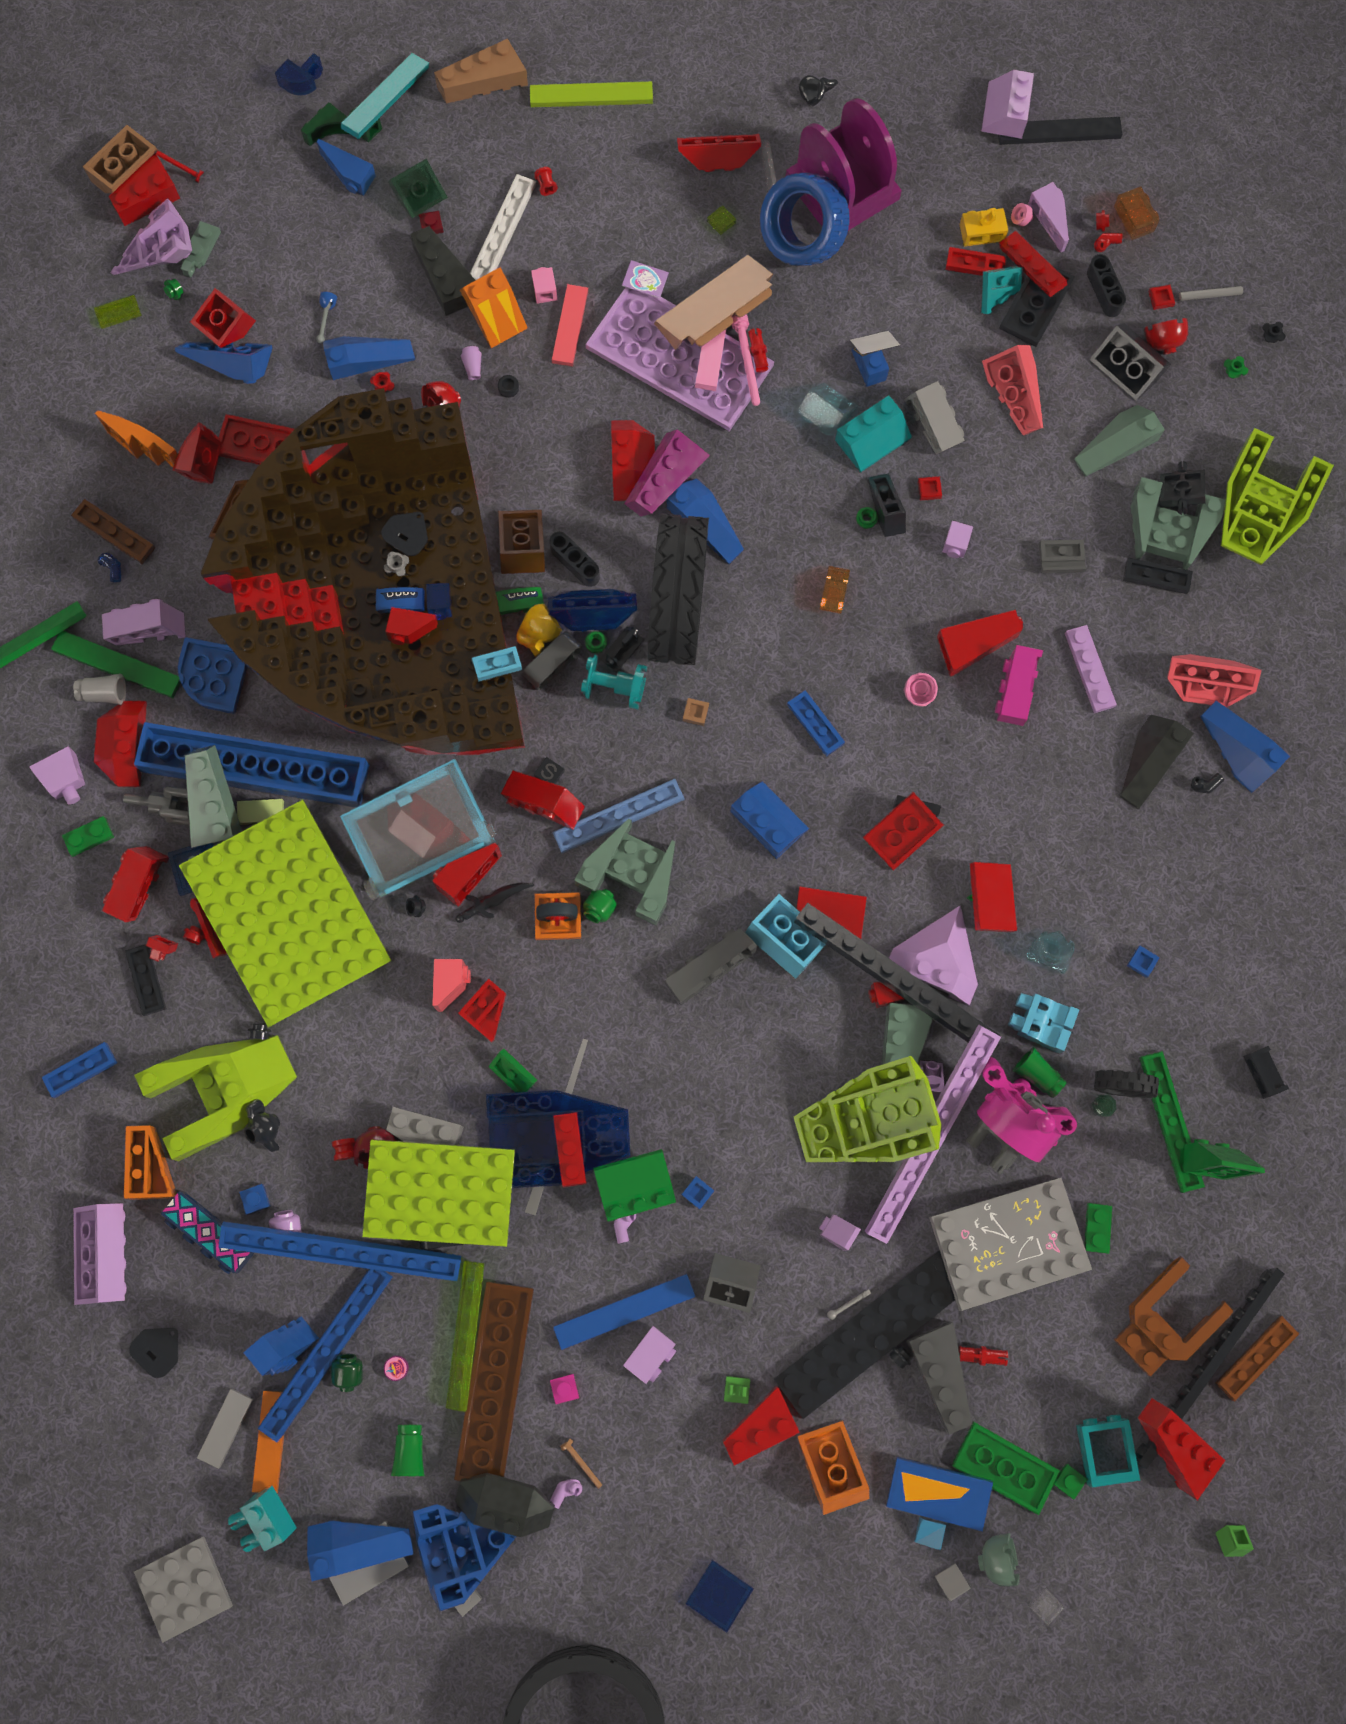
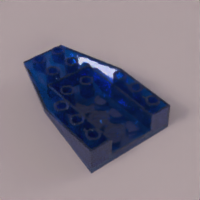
[486,1090,631,1189]

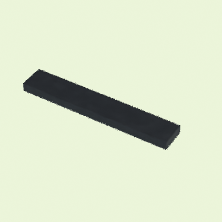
[998,117,1123,145]

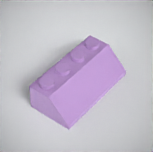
[73,1203,126,1305]

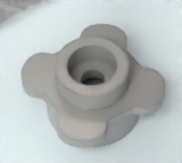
[384,552,409,576]

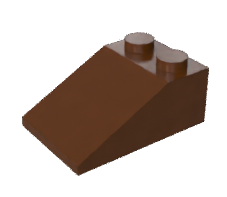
[498,510,545,574]

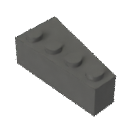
[906,1322,972,1435]

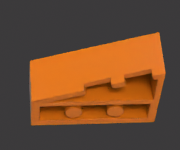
[124,1125,177,1200]

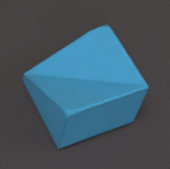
[914,1517,946,1550]

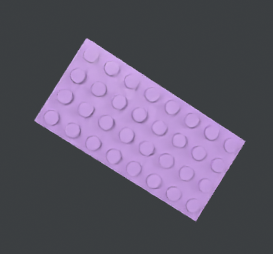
[586,287,774,432]

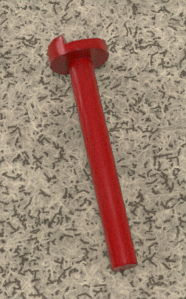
[155,150,204,183]

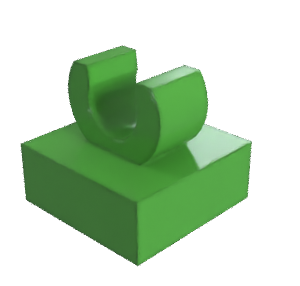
[724,1376,750,1404]

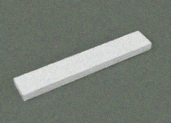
[470,174,536,280]

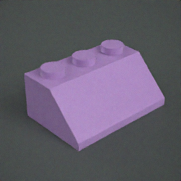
[981,70,1034,139]

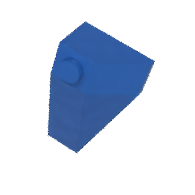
[323,336,415,380]
[175,342,272,384]
[667,478,744,564]
[1200,701,1290,793]
[307,1520,414,1581]

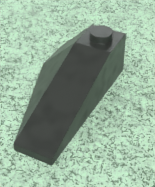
[1120,715,1194,809]

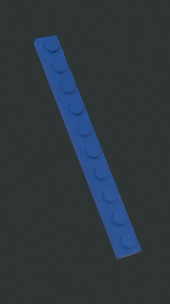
[218,1221,461,1281]

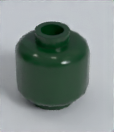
[331,1353,363,1392]

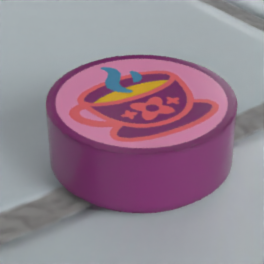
[384,1356,409,1381]

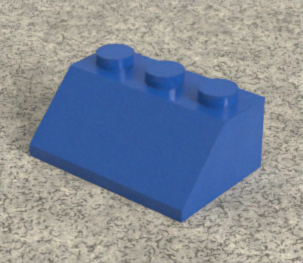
[730,781,809,859]

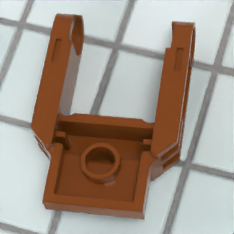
[1114,1256,1233,1376]

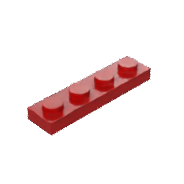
[999,231,1067,297]

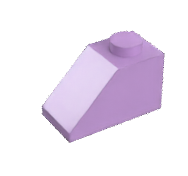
[819,1215,861,1251]

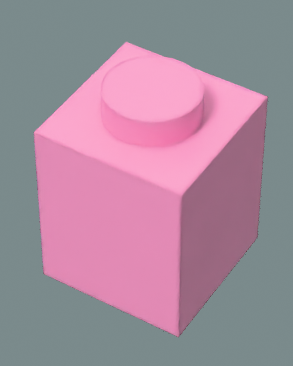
[531,267,557,304]

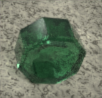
[1092,1094,1117,1117]

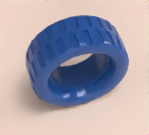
[760,173,850,266]

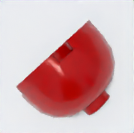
[1144,318,1188,355]
[421,381,461,407]

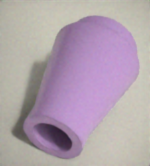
[460,346,481,380]

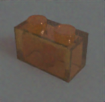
[1114,186,1159,240]

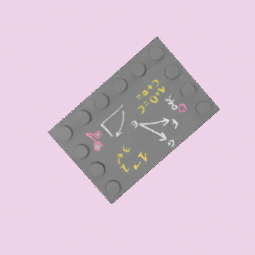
[929,1178,1092,1311]

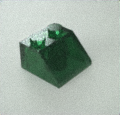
[388,159,448,218]

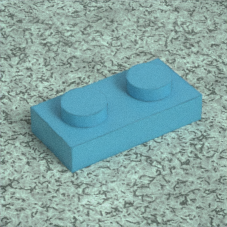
[472,646,522,681]

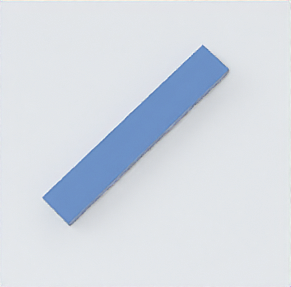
[552,779,684,853]

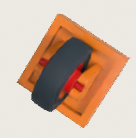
[535,892,581,940]

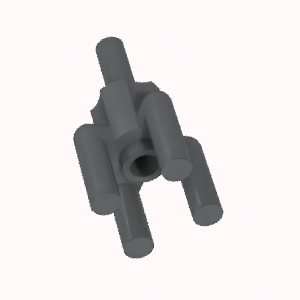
[123,786,190,826]

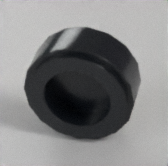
[498,375,519,398]

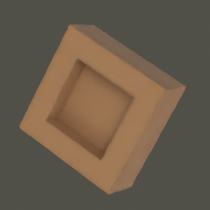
[683,698,709,726]

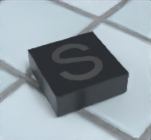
[534,757,565,784]

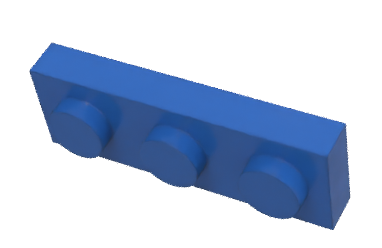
[787,690,845,757]
[42,1042,117,1098]

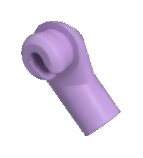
[614,1214,636,1244]
[549,1479,582,1509]

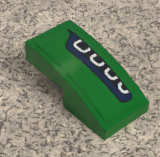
[496,587,544,615]

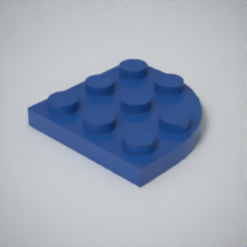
[178,637,248,714]

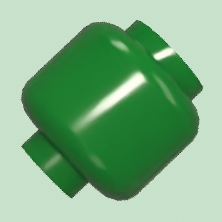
[583,889,616,924]

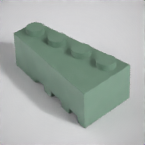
[185,745,242,848]
[882,1003,933,1065]

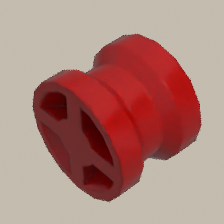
[331,1138,355,1161]

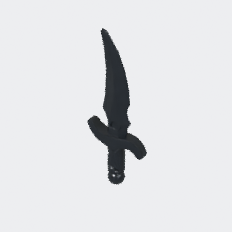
[456,883,534,923]

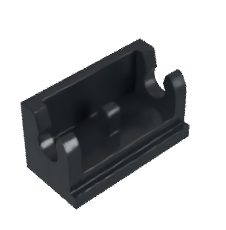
[1243,1046,1289,1099]

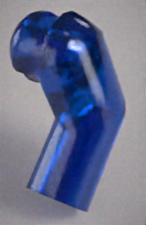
[97,553,121,583]

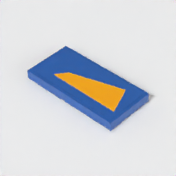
[886,1457,993,1532]

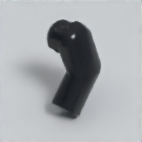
[1191,773,1224,794]

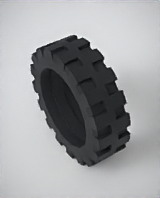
[1094,1070,1159,1098]

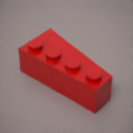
[1138,1398,1226,1501]

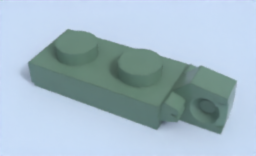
[181,221,221,278]

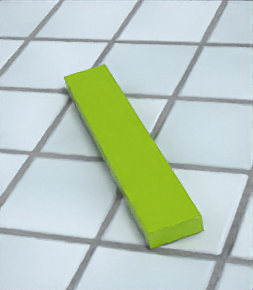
[530,81,653,107]

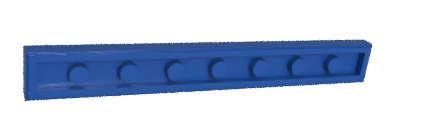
[257,1269,393,1443]

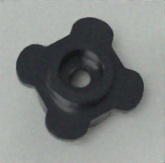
[1262,322,1286,343]

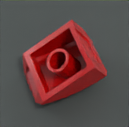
[172,422,222,484]

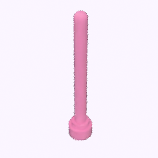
[732,315,760,406]

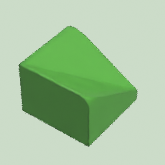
[1216,1525,1254,1557]

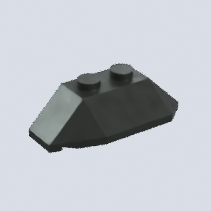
[455,1473,555,1537]

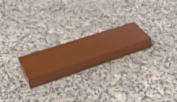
[1215,1316,1299,1402]

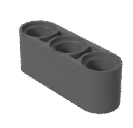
[522,631,583,690]

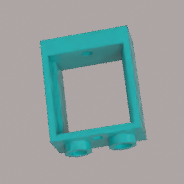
[1076,1414,1140,1488]

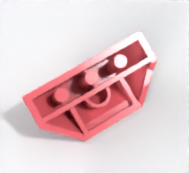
[1167,654,1262,707]

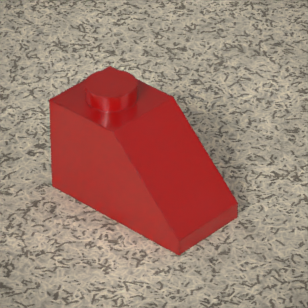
[386,607,438,645]

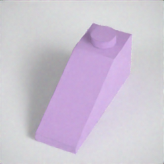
[1028,182,1069,252]

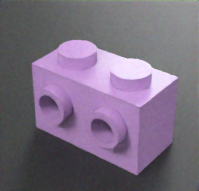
[623,1326,676,1384]

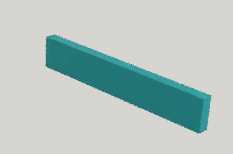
[341,53,429,139]

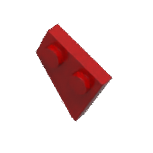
[458,979,507,1043]

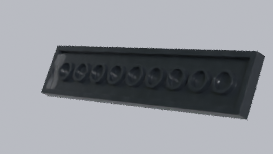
[774,1250,955,1419]

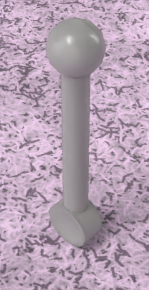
[827,1289,871,1320]

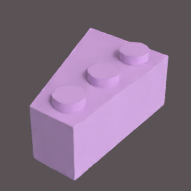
[102,599,185,645]

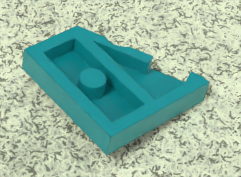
[981,266,1022,314]

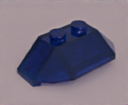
[548,589,637,632]

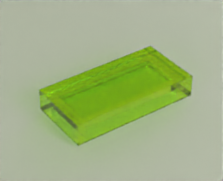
[94,295,142,329]

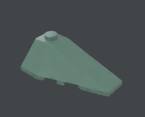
[1074,405,1165,477]

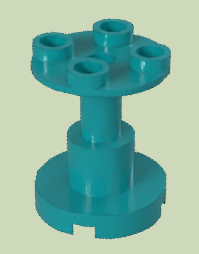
[581,655,647,710]

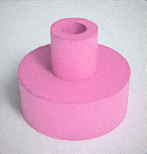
[1011,203,1033,226]

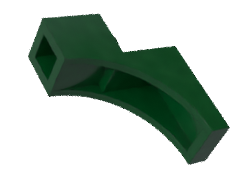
[301,102,382,146]

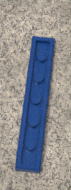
[553,1274,695,1350]

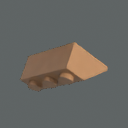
[83,125,157,193]

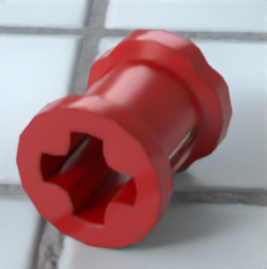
[534,167,558,196]

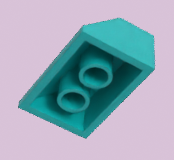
[835,395,912,473]

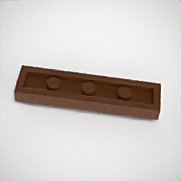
[71,499,155,564]

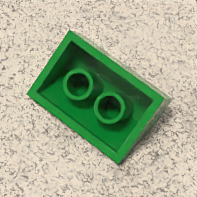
[593,1149,676,1222]

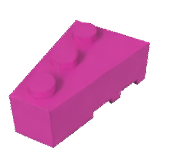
[995,645,1043,726]

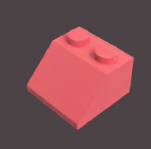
[433,959,471,1012]

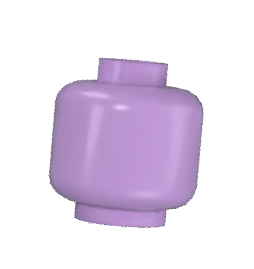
[269,1210,302,1233]

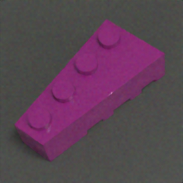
[624,429,710,517]

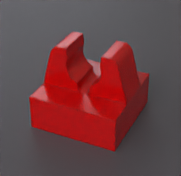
[146,935,178,962]

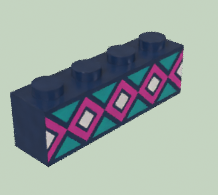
[161,1191,254,1274]

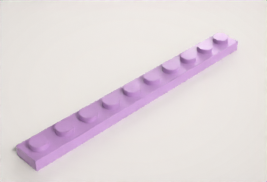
[865,1025,1001,1244]

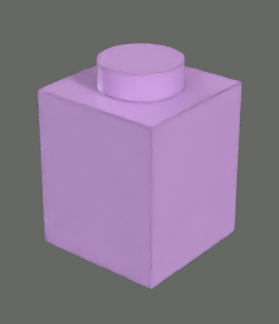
[942,521,973,558]

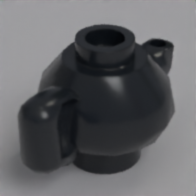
[244,1099,280,1152]

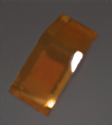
[820,566,850,614]

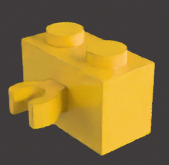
[959,208,1008,247]

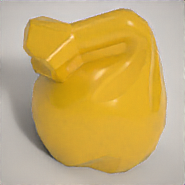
[516,604,562,657]

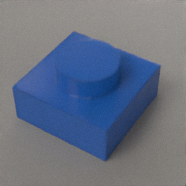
[1127,946,1160,978]
[681,1176,714,1210]
[239,1184,270,1215]

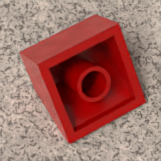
[190,288,256,348]

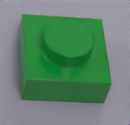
[1054,1464,1088,1500]

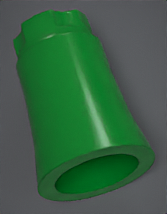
[1013,1047,1067,1098]
[390,1425,425,1476]

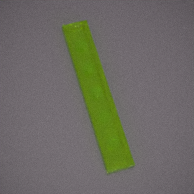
[446,1261,484,1411]

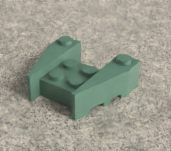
[1130,477,1225,570]
[574,819,675,926]

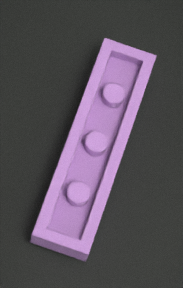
[1065,625,1117,713]

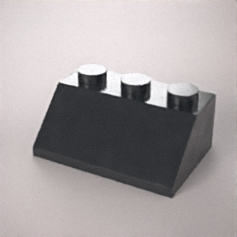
[1090,323,1171,401]

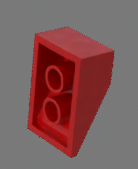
[432,843,502,907]

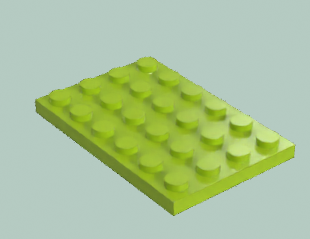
[362,1139,515,1247]

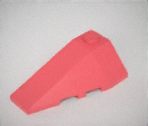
[982,345,1043,435]

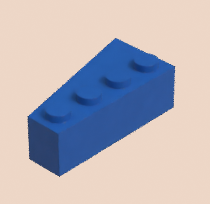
[243,1316,319,1376]

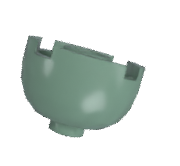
[978,1533,1020,1587]

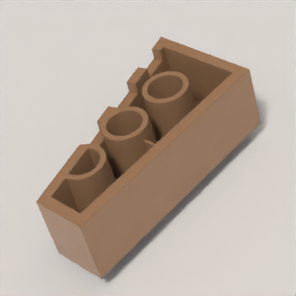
[434,39,528,103]

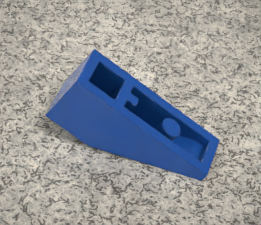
[317,139,376,196]

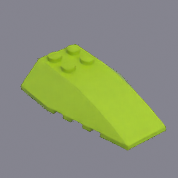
[794,1056,941,1162]

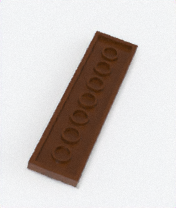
[454,1282,534,1481]

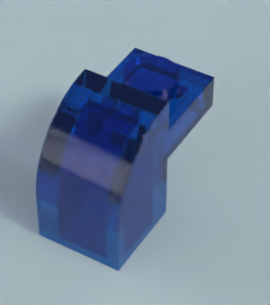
[275,53,323,96]

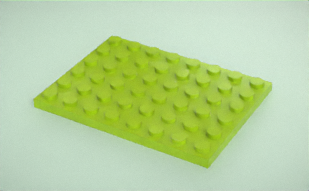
[179,800,392,1027]

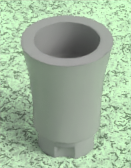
[73,674,126,705]

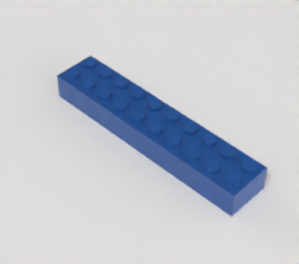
[134,722,369,807]

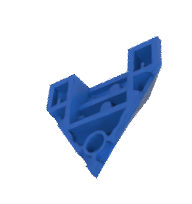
[413,1504,517,1611]

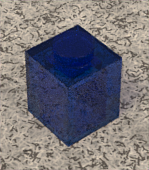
[426,583,452,620]

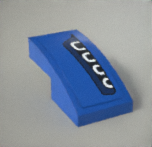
[376,587,425,614]

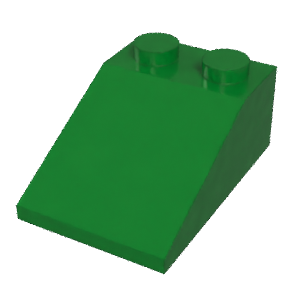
[1183,1139,1265,1180]

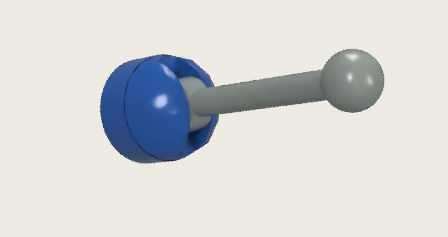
[316,292,337,343]

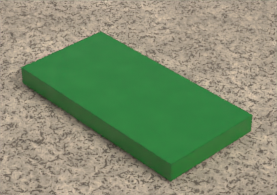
[951,1421,1060,1515]

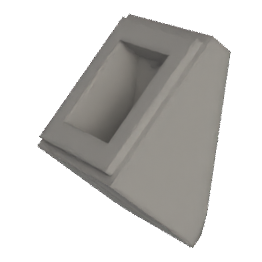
[935,1563,970,1601]

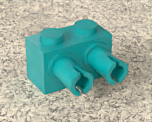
[228,1485,297,1552]

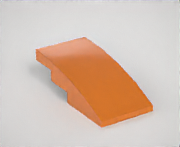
[95,411,178,467]

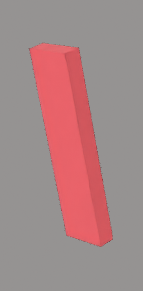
[552,284,588,367]

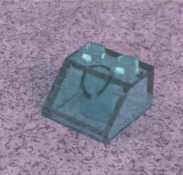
[797,383,858,436]

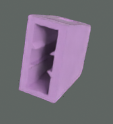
[30,747,85,805]

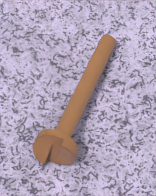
[560,1439,602,1489]

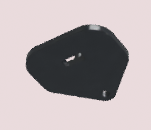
[381,512,428,556]
[129,1328,178,1378]

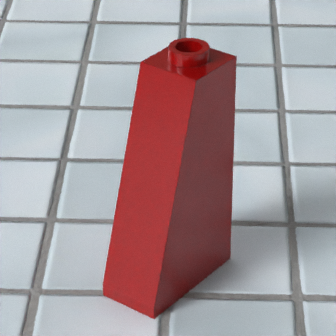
[937,610,1023,676]

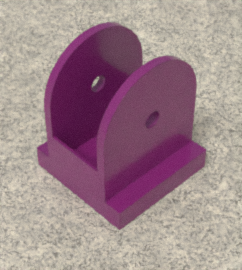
[785,98,902,231]

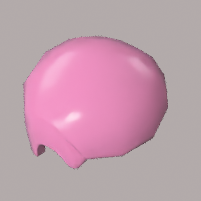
[904,672,938,706]

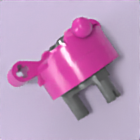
[966,1057,1077,1174]

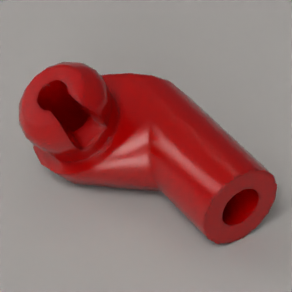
[1094,233,1123,252]

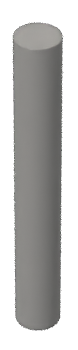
[1179,286,1243,301]

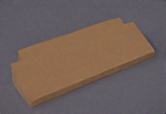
[654,255,773,350]

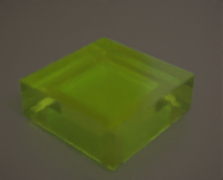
[707,205,736,235]

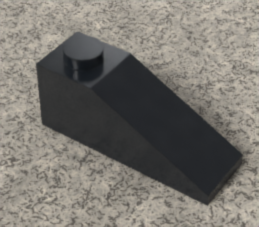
[868,473,906,537]

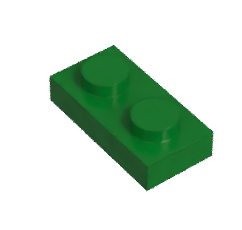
[62,816,114,857]
[488,1049,537,1098]
[1084,1203,1112,1254]

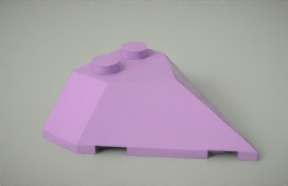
[110,199,192,275]
[889,905,978,1006]

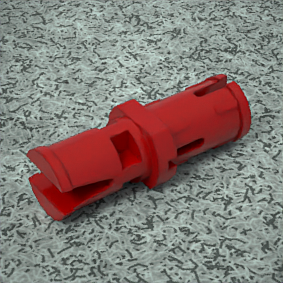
[748,328,769,372]
[958,1346,1008,1366]

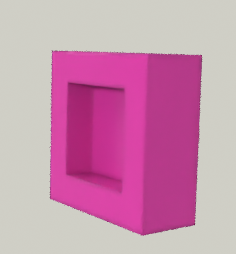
[550,1374,579,1404]

